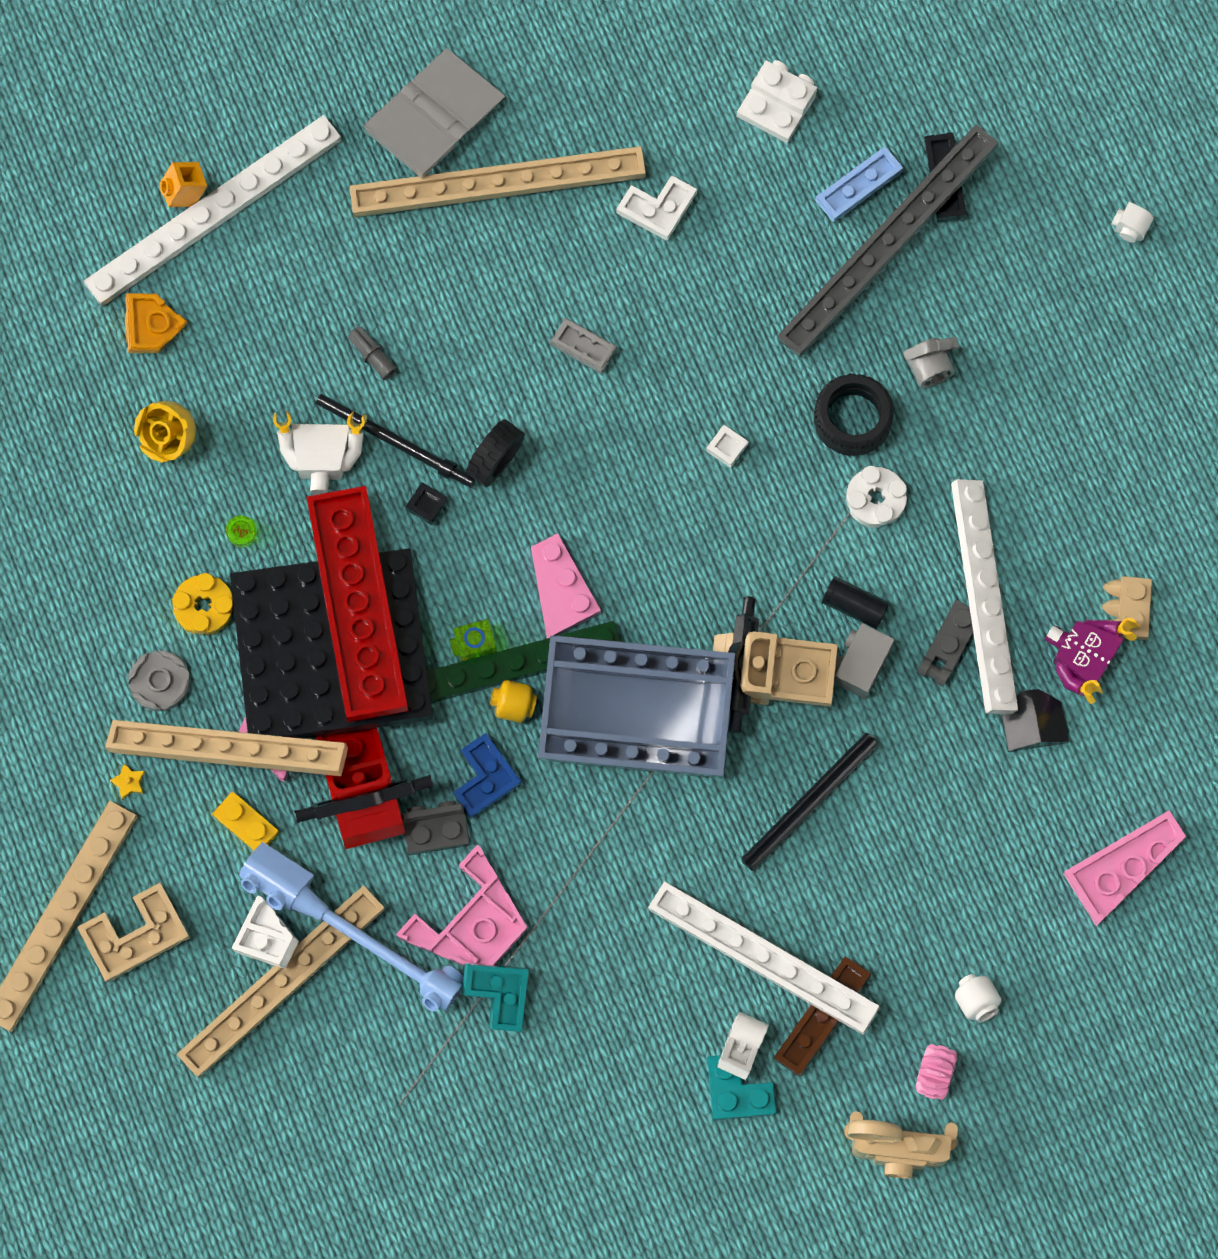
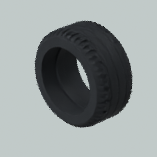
[814,373,894,456]

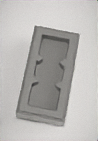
[550,318,617,374]

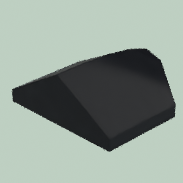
[1001,689,1069,752]

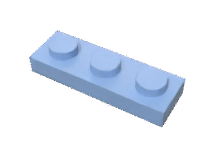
[815,146,903,223]

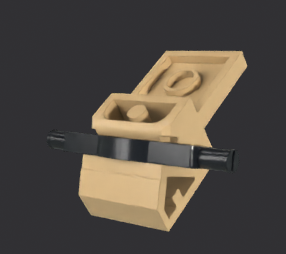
[713,596,838,733]

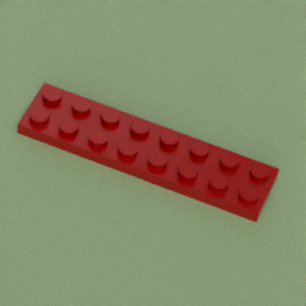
[306,486,408,722]

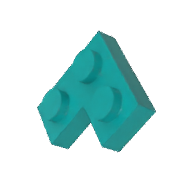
[462,963,529,1032]
[707,1055,776,1121]

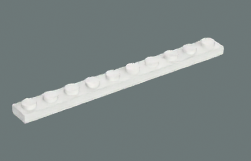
[83,115,342,307]

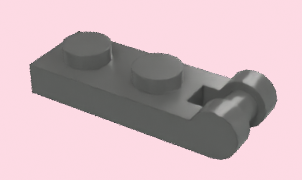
[916,600,973,687]

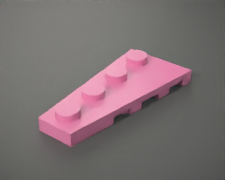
[1063,810,1186,926]

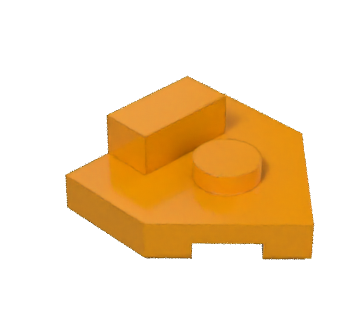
[125,293,187,353]

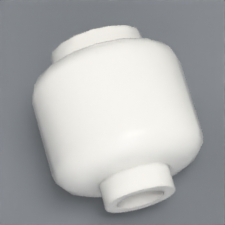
[955,974,1001,1023]

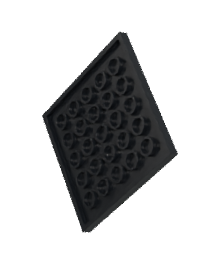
[230,548,433,738]

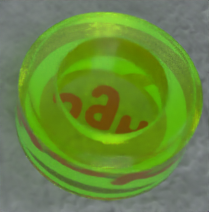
[226,515,257,547]

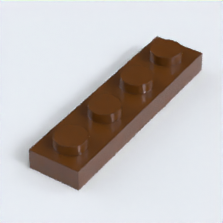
[774,956,871,1077]

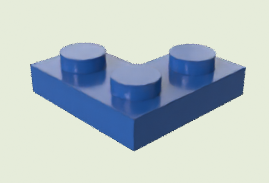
[453,733,521,819]

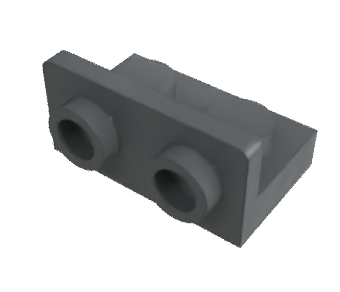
[401,801,470,856]

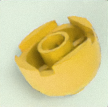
[134,400,196,462]

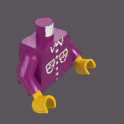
[1045,618,1141,704]

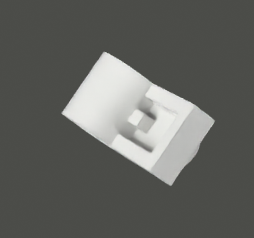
[717,1012,768,1080]

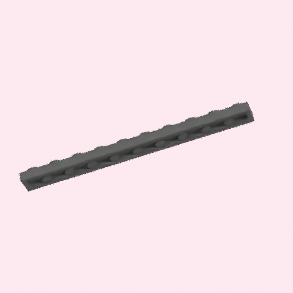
[777,124,998,358]

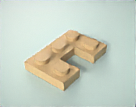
[77,883,190,983]

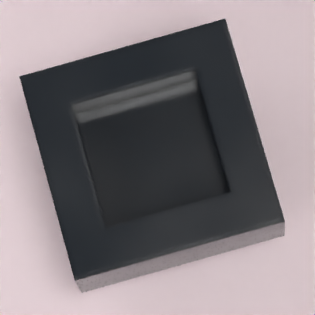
[406,482,448,525]

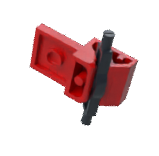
[294,728,433,850]

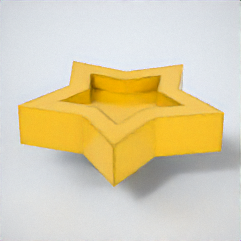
[109,764,145,799]

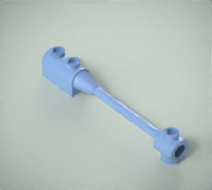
[239,842,463,1012]

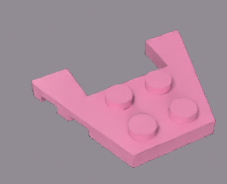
[396,845,527,967]

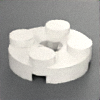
[846,466,907,528]

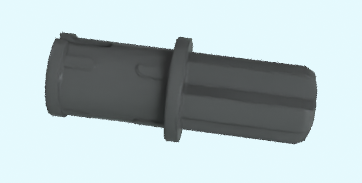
[348,326,398,381]

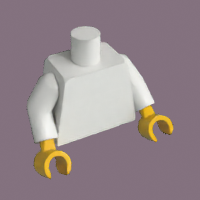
[273,410,367,495]

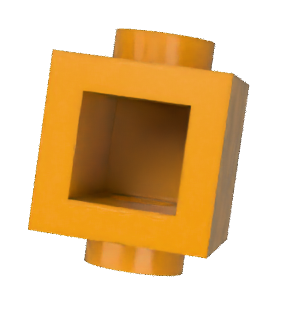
[160,162,207,207]

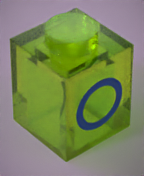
[449,619,497,662]

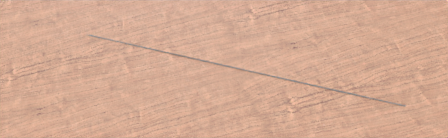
[398,512,850,1106]

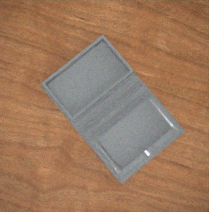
[364,48,505,178]

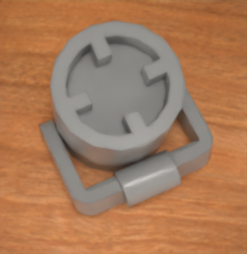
[904,337,959,388]

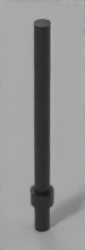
[316,394,476,488]

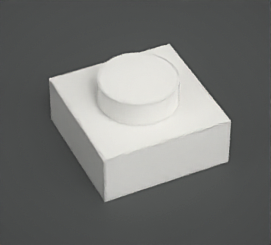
[706,425,748,468]

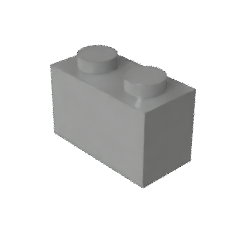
[834,623,895,700]

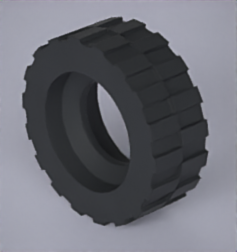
[466,419,525,487]

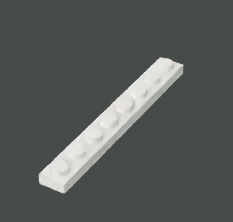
[951,479,1018,714]
[648,881,880,1035]

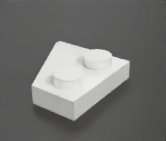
[231,895,299,969]

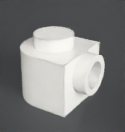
[1111,202,1154,243]

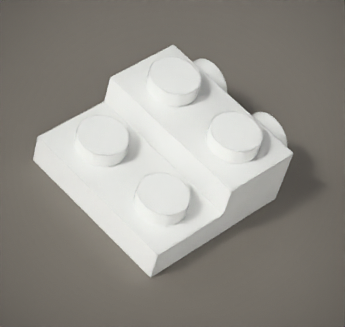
[736,60,817,144]

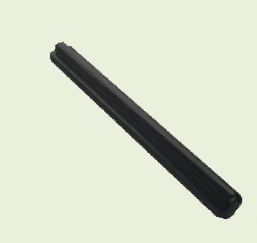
[741,733,878,871]

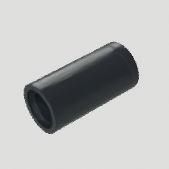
[822,576,890,630]

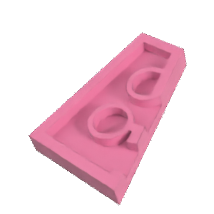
[531,533,601,638]

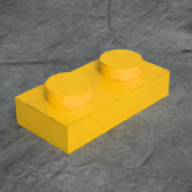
[212,791,279,851]

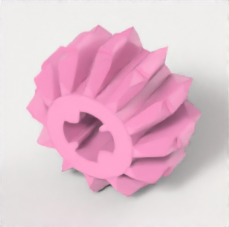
[916,1044,957,1100]

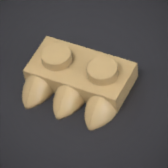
[1101,576,1152,641]

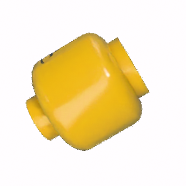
[490,680,537,723]

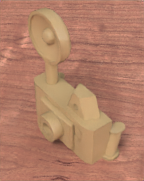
[844,1111,958,1179]

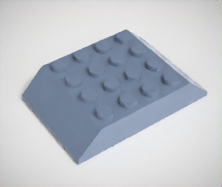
[538,635,735,777]

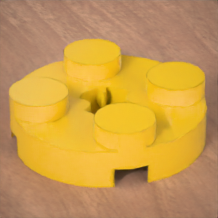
[172,573,234,636]

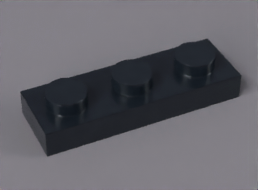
[924,132,967,223]

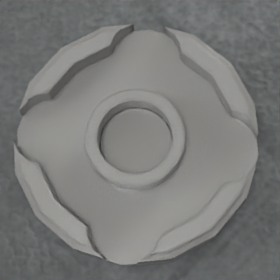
[128,650,190,712]

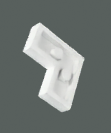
[616,175,697,241]

